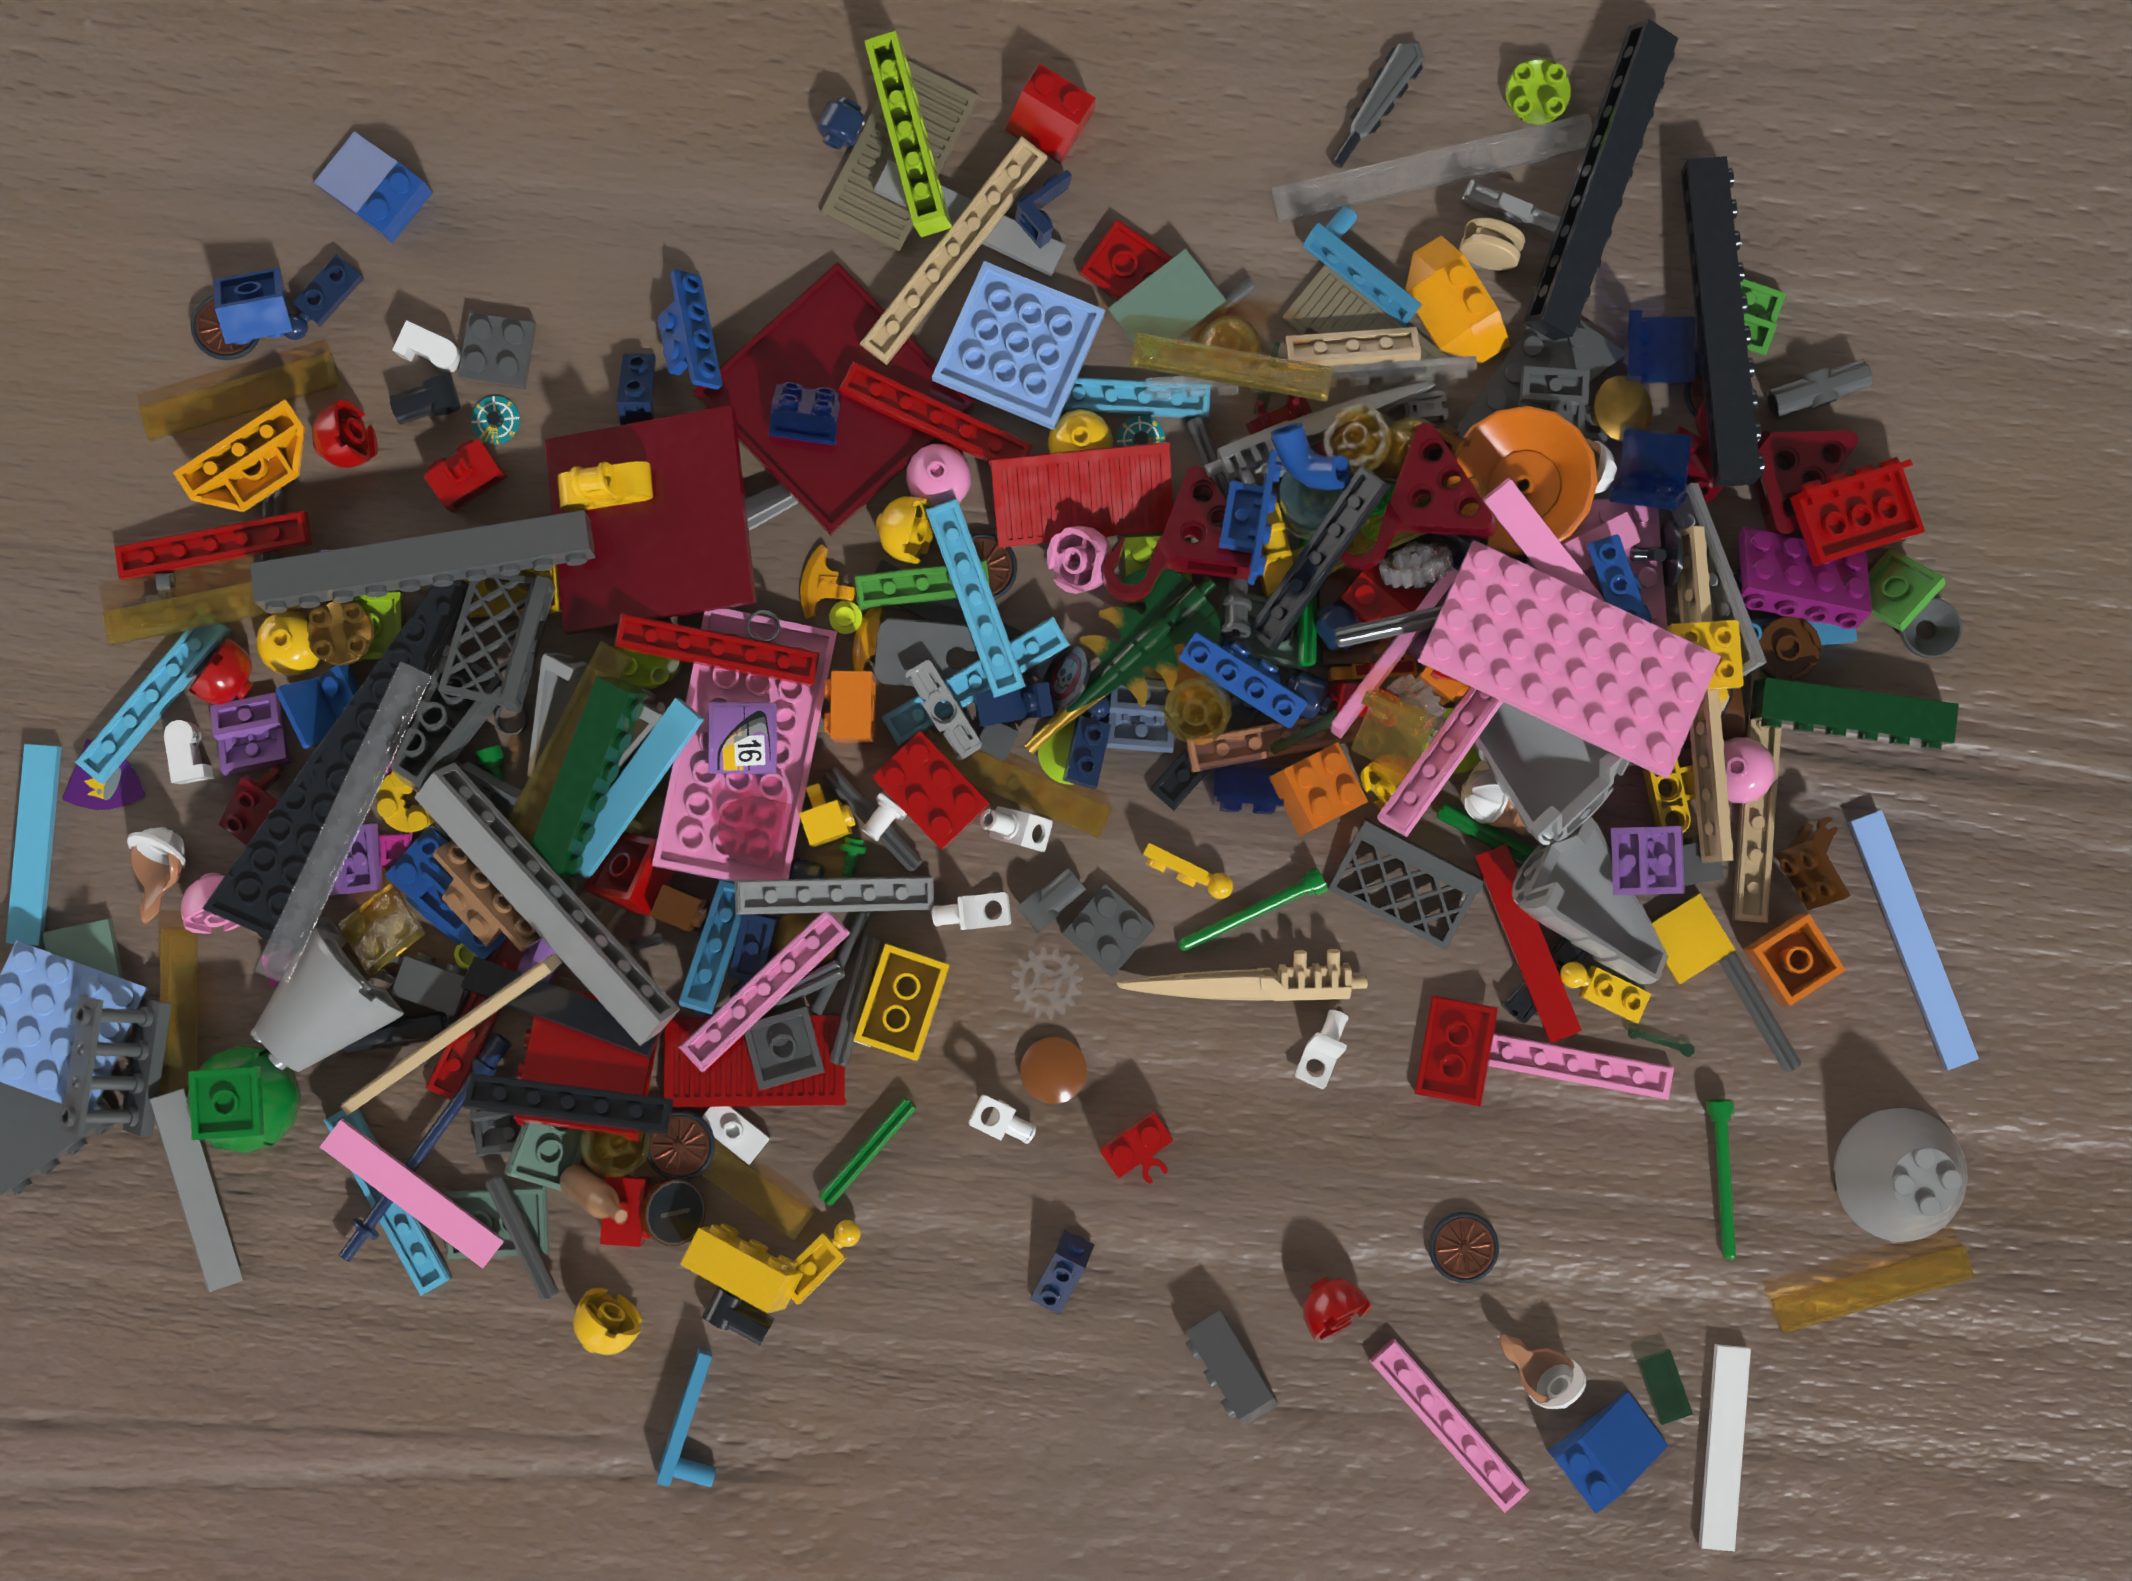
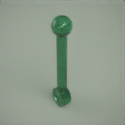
[1628,1026,1695,1057]

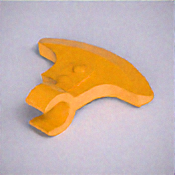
[800,544,857,619]
[852,607,884,671]

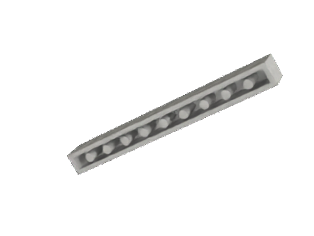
[414,762,680,1045]

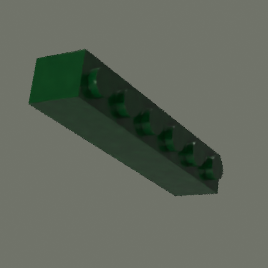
[531,676,646,878]
[1750,678,1959,750]

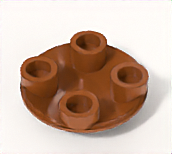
[1020,1037,1087,1104]

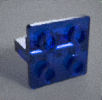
[769,382,842,445]

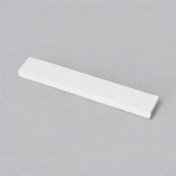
[1699,1344,1751,1552]

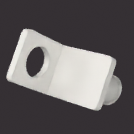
[861,791,907,841]
[980,806,1053,852]
[932,892,1011,930]
[1295,1010,1349,1089]
[968,1095,1036,1144]

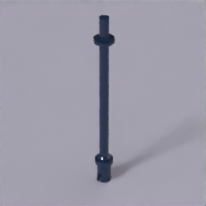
[339,1033,513,1262]

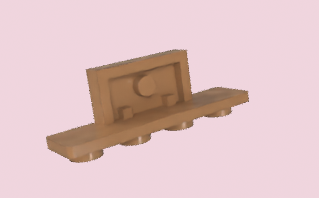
[433,840,542,951]

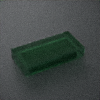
[1637,1349,1693,1425]

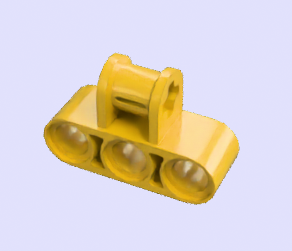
[558,461,653,511]
[1260,499,1294,598]
[1642,758,1696,833]

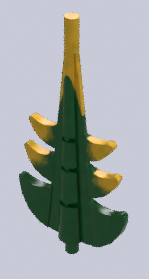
[1023,568,1221,754]

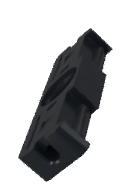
[1501,937,1589,1023]

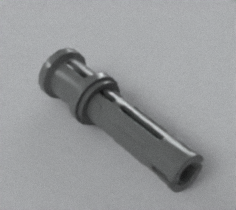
[1221,550,1252,639]

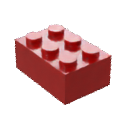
[872,731,992,850]

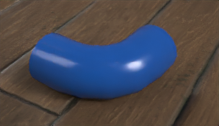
[1271,423,1351,490]

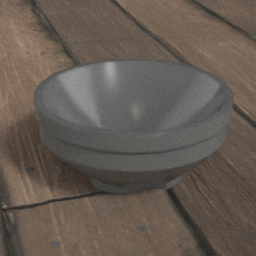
[1899,598,1962,658]

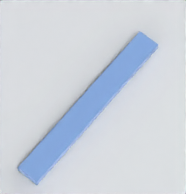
[1848,810,1979,1070]

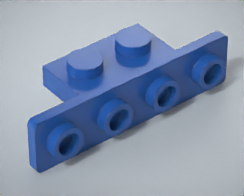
[658,269,723,390]
[1219,449,1282,585]
[1587,534,1652,623]
[1179,632,1307,728]

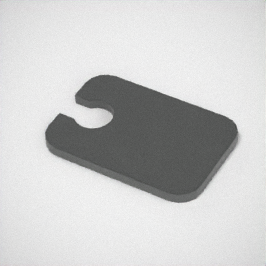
[874,618,977,686]

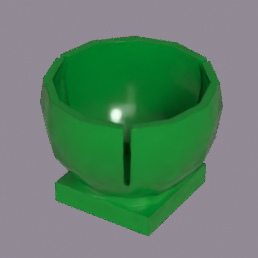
[186,1045,301,1154]

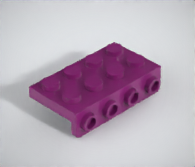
[1738,527,1872,629]

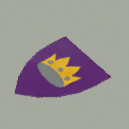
[62,739,146,810]

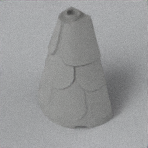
[1454,690,1630,845]
[1512,817,1668,984]

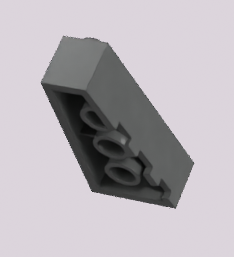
[391,644,502,792]

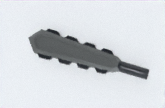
[1331,41,1425,168]

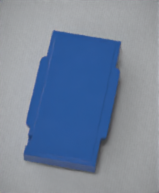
[384,826,508,961]

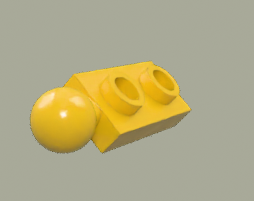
[1142,843,1233,899]
[1560,962,1651,1024]
[791,1220,861,1305]

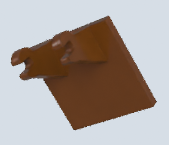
[1774,817,1851,910]

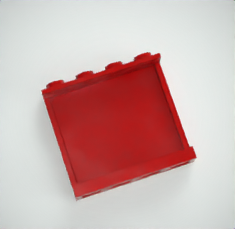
[514,991,658,1141]

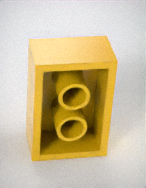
[854,944,951,1061]
[680,1223,804,1313]

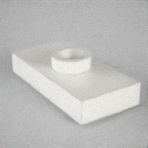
[702,1107,771,1165]

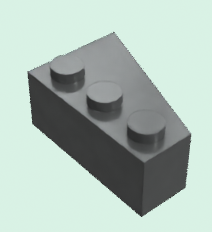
[1186,1310,1279,1426]

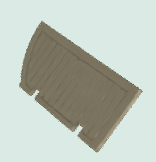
[1282,265,1452,393]

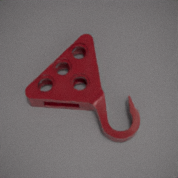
[1695,402,1858,535]
[1340,422,1497,570]
[1103,466,1264,601]

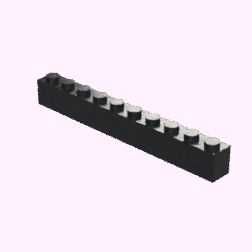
[1523,19,1678,341]
[1681,156,1765,488]

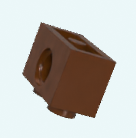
[650,884,710,931]

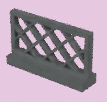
[438,574,556,713]
[1328,817,1484,950]

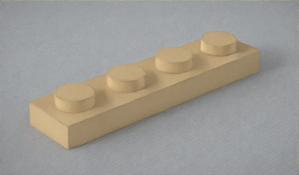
[1285,327,1421,370]

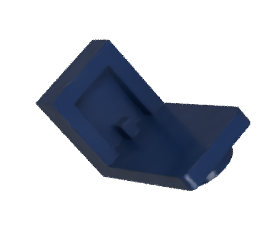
[1031,1230,1094,1314]

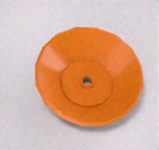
[1445,406,1598,556]

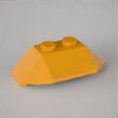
[1405,235,1511,364]
[173,399,305,512]

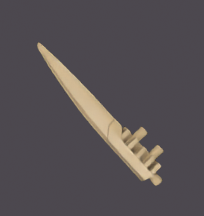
[1117,949,1368,1001]

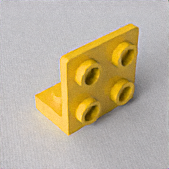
[1664,620,1744,690]

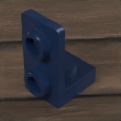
[1015,170,1072,248]
[616,354,656,425]
[974,682,1054,727]

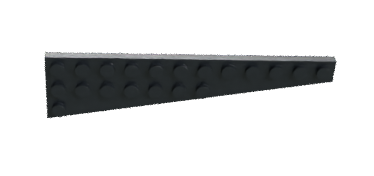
[202,580,469,950]

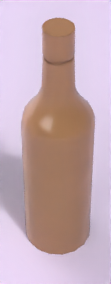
[560,1165,627,1223]

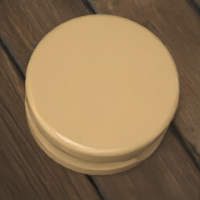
[1459,218,1525,271]

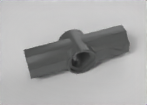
[1767,359,1873,418]

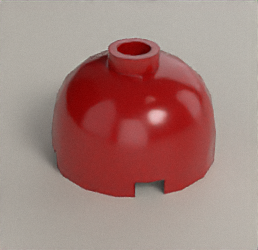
[312,399,378,468]
[187,638,253,705]
[1303,1277,1372,1340]

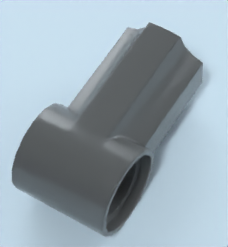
[1017,868,1086,933]

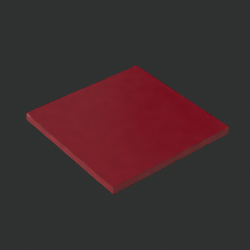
[693,262,974,536]
[545,405,757,635]

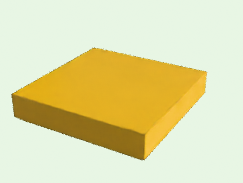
[1651,893,1736,985]

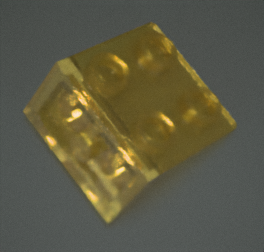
[1351,689,1438,776]

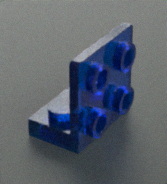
[1627,310,1696,384]
[1610,428,1691,510]
[1212,765,1284,815]

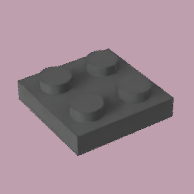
[458,312,536,389]
[1062,883,1155,977]
[744,1007,825,1091]

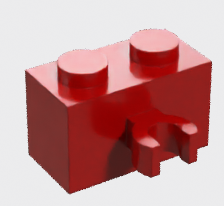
[423,438,507,513]
[1099,1110,1174,1184]
[600,1173,654,1247]

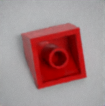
[1005,63,1096,164]
[1336,557,1427,644]
[583,833,675,916]

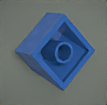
[213,267,293,345]

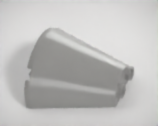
[527,653,665,791]
[250,917,404,1072]

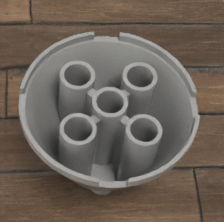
[1833,1108,1968,1242]

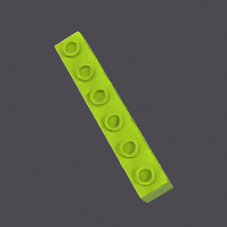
[864,31,952,237]

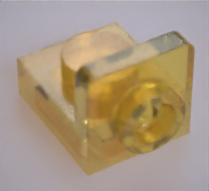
[625,792,665,836]

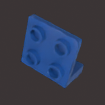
[275,665,360,749]

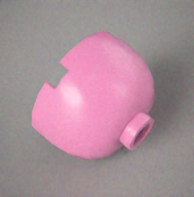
[906,444,971,507]
[1047,526,1113,594]
[1724,737,1776,804]
[181,873,240,934]

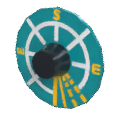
[471,396,520,445]
[1117,415,1166,446]

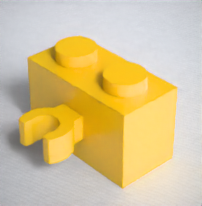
[799,783,856,847]

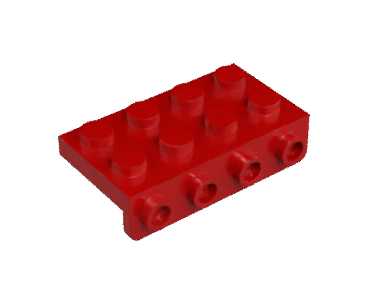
[1790,457,1925,567]

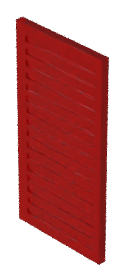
[989,442,1173,548]
[664,1015,847,1108]

